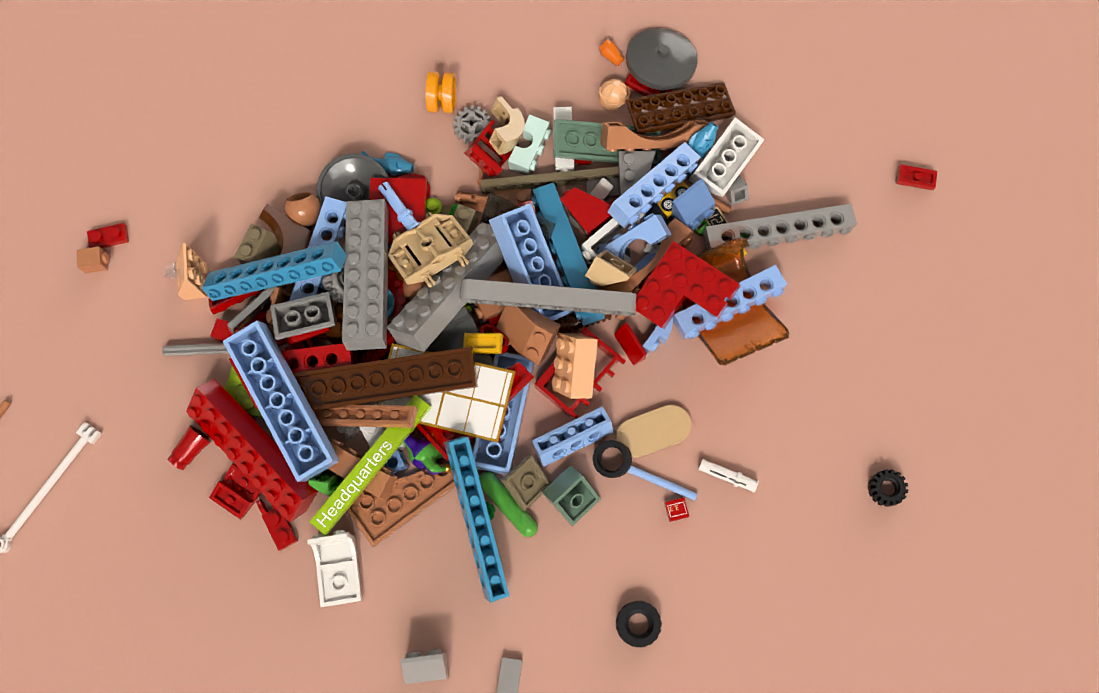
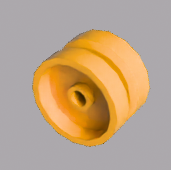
[426,72,456,114]

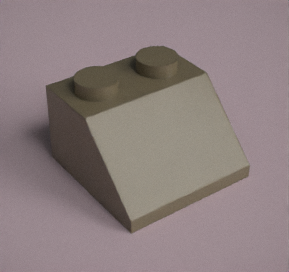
[234,224,279,264]

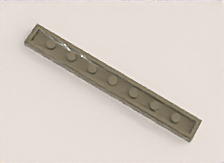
[480,166,619,194]

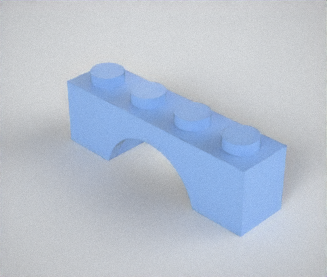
[595,213,672,260]

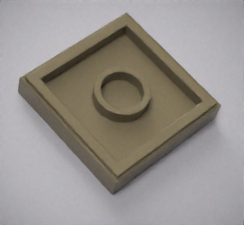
[501,454,551,511]

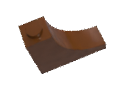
[259,204,313,255]

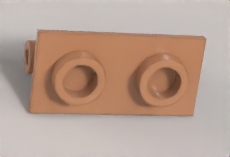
[455,191,494,213]

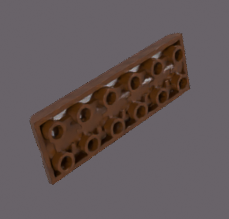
[625,82,736,134]

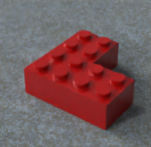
[636,241,741,329]

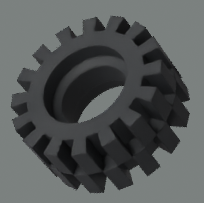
[868,469,908,507]

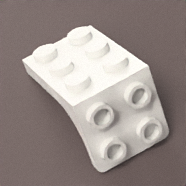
[307,530,362,607]

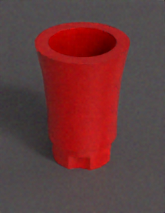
[167,425,212,470]

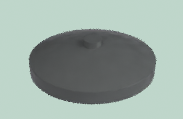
[626,28,698,90]
[316,154,389,227]

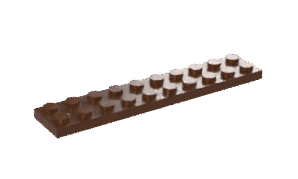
[293,347,478,411]

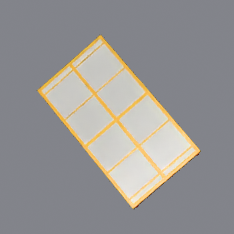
[376,343,516,443]

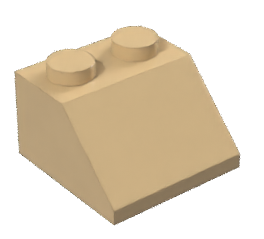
[585,249,638,286]

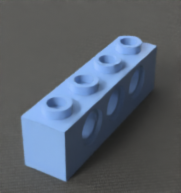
[532,407,613,467]

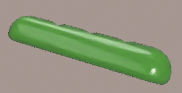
[479,471,538,537]

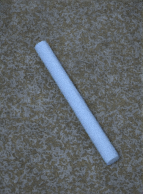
[627,465,698,501]

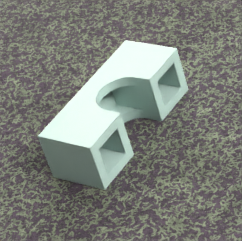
[508,115,552,175]

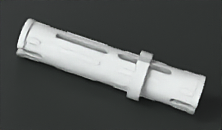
[698,459,759,493]

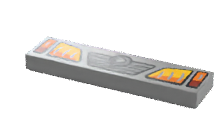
[227,283,291,335]

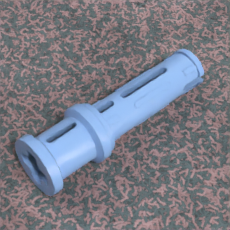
[378,182,420,231]

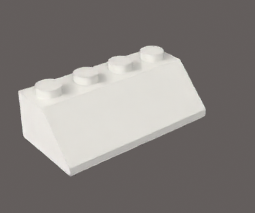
[688,118,764,197]

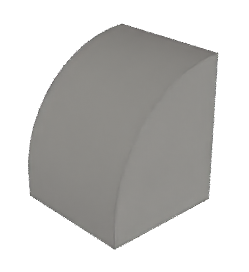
[725,175,749,206]

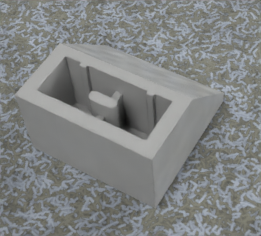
[400,649,449,684]

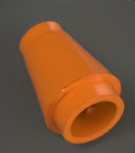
[599,39,624,66]

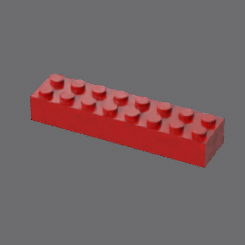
[186,378,318,522]

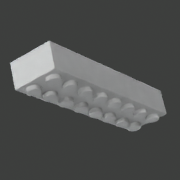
[342,199,389,351]
[387,223,504,352]

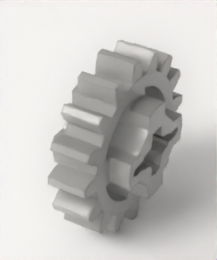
[452,105,492,144]

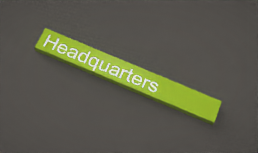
[309,396,431,535]

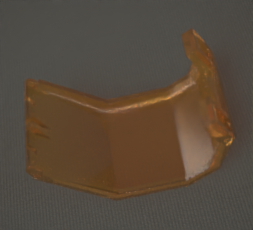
[682,238,789,366]

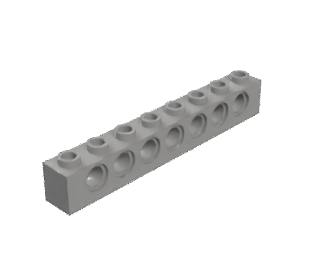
[703,203,857,255]

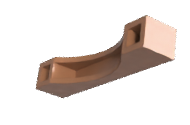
[600,120,709,152]
[602,218,693,316]

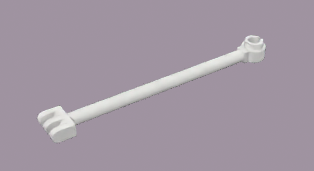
[0,422,102,554]

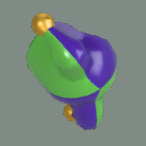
[403,428,451,475]

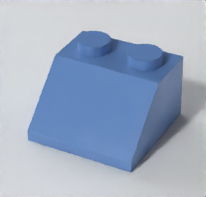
[671,179,715,230]

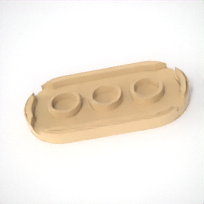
[616,405,692,458]

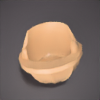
[598,79,630,111]

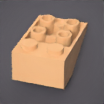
[176,243,208,300]

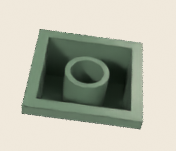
[542,465,601,526]

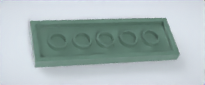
[553,119,661,166]

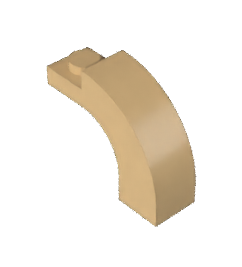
[489,97,525,155]

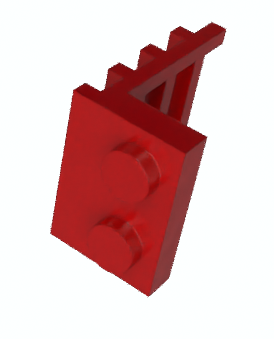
[464,120,519,178]

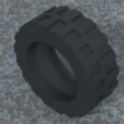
[616,601,662,647]

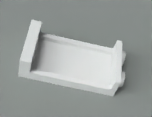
[581,213,646,267]

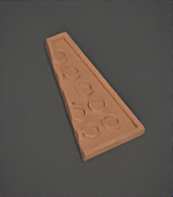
[347,462,455,547]

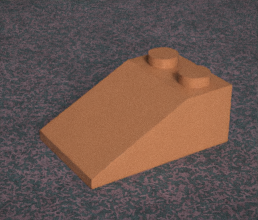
[496,306,561,365]

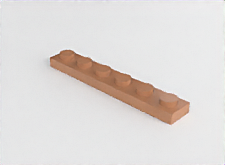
[313,405,418,428]

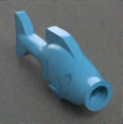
[687,122,719,177]
[361,151,414,175]

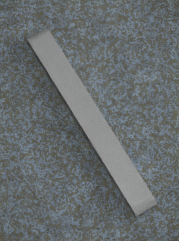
[460,279,637,316]

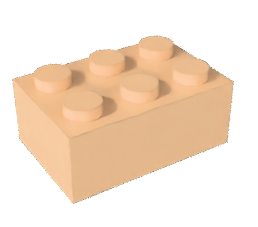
[552,333,598,398]

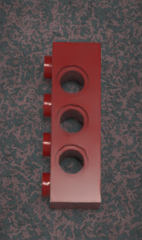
[281,343,356,373]

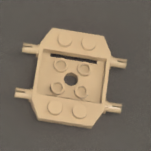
[388,212,473,288]

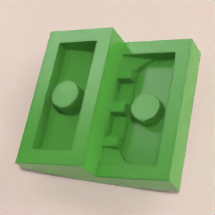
[308,469,344,496]

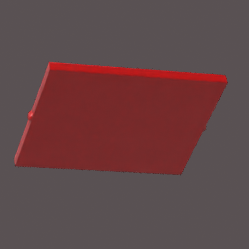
[369,177,427,245]

